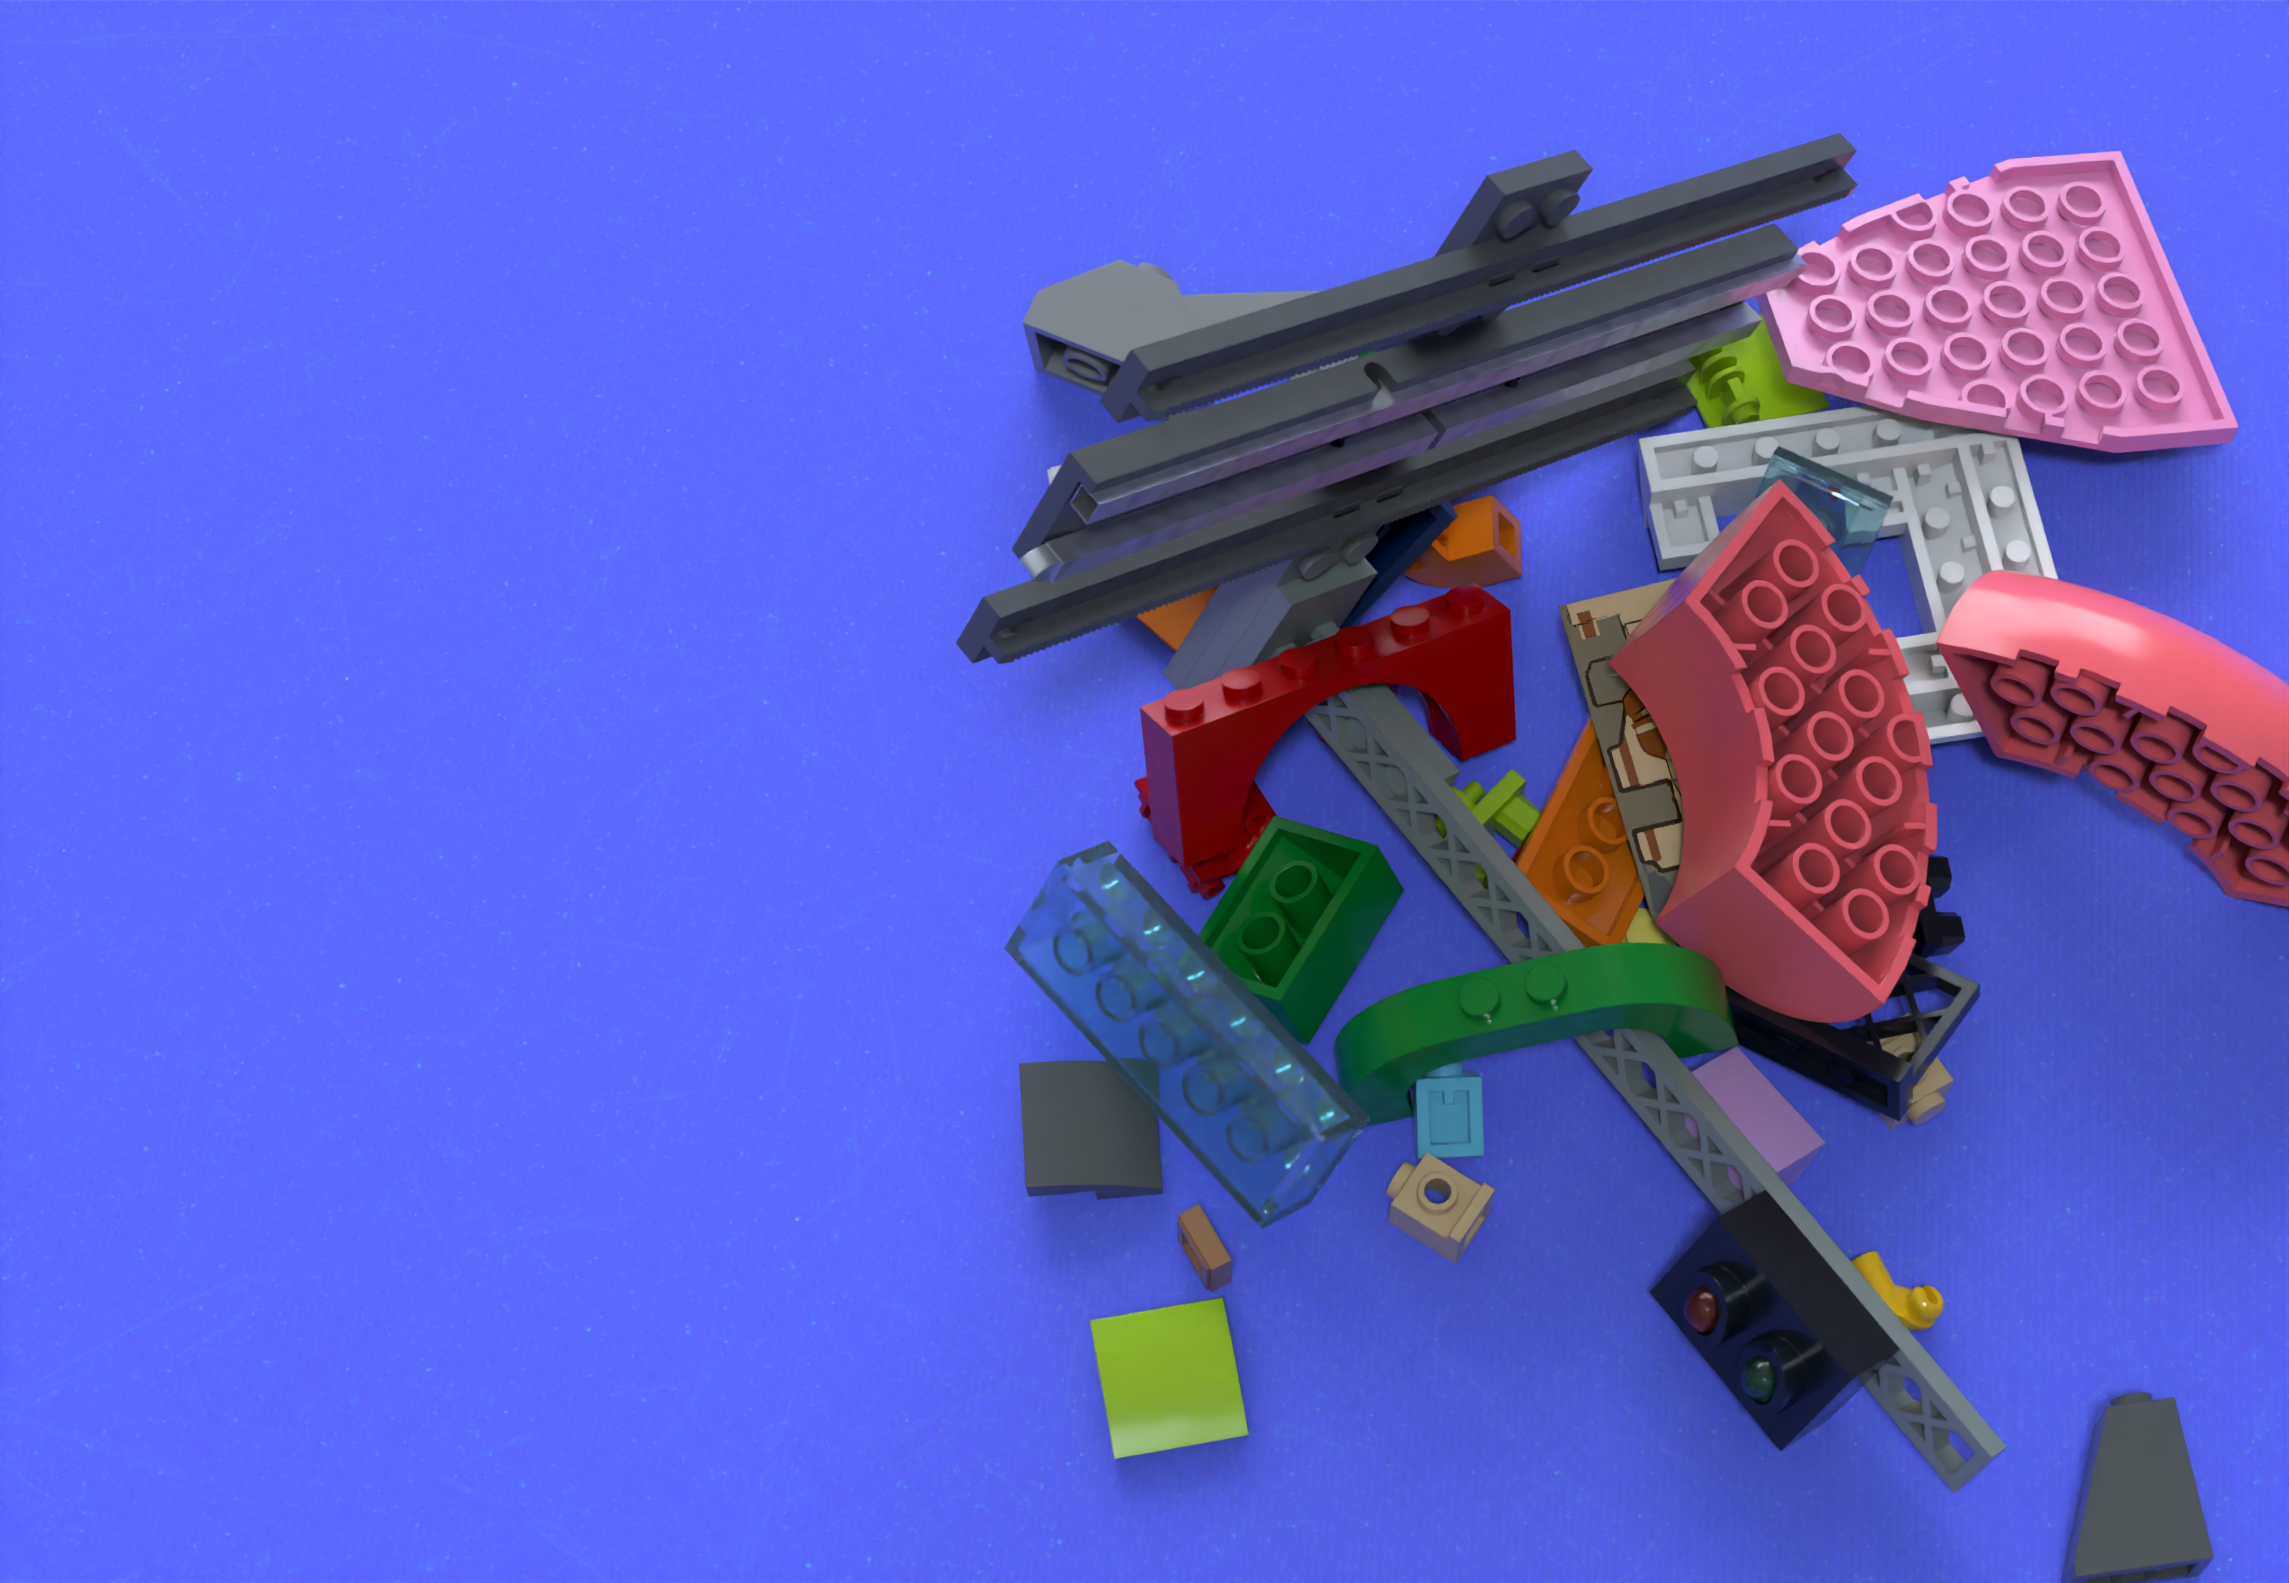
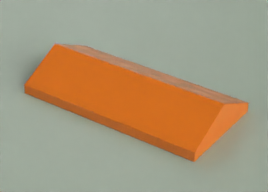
[1515,714,1645,947]

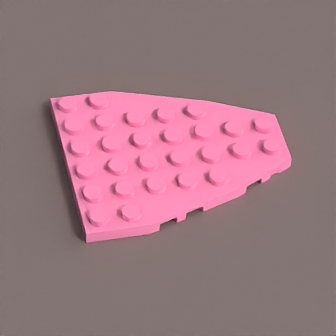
[1756,151,2239,453]

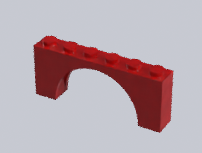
[1140,583,1516,868]

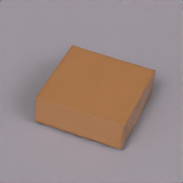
[1177,1204,1232,1292]

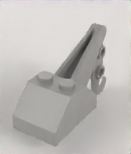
[1022,260,1358,421]

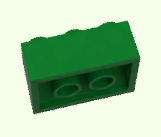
[1177,816,1404,1045]

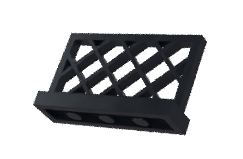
[1726,953,1980,1121]

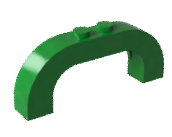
[1333,943,1739,1130]

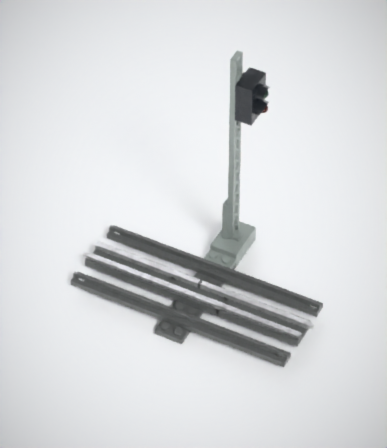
[956,133,2007,1493]

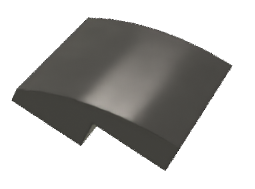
[1019,1061,1163,1200]

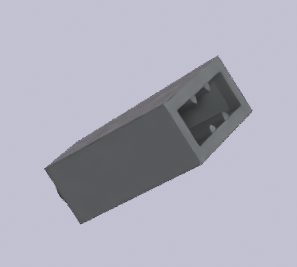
[2061,1392,2214,1583]

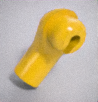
[1851,1251,1944,1331]

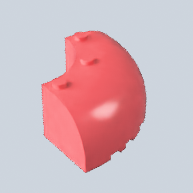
[1608,479,1938,1023]
[1936,569,2289,907]

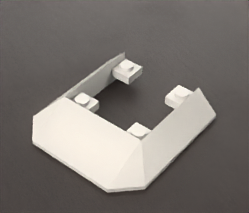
[1637,405,2058,745]

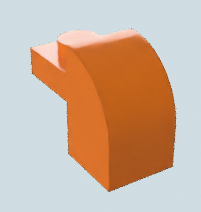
[1404,495,1522,588]

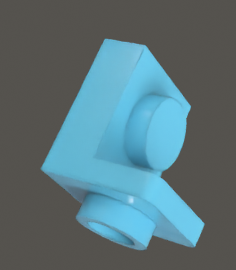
[1410,1061,1484,1159]

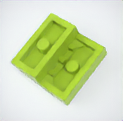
[1089,1297,1249,1459]

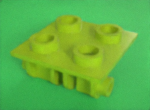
[1685,313,1829,428]

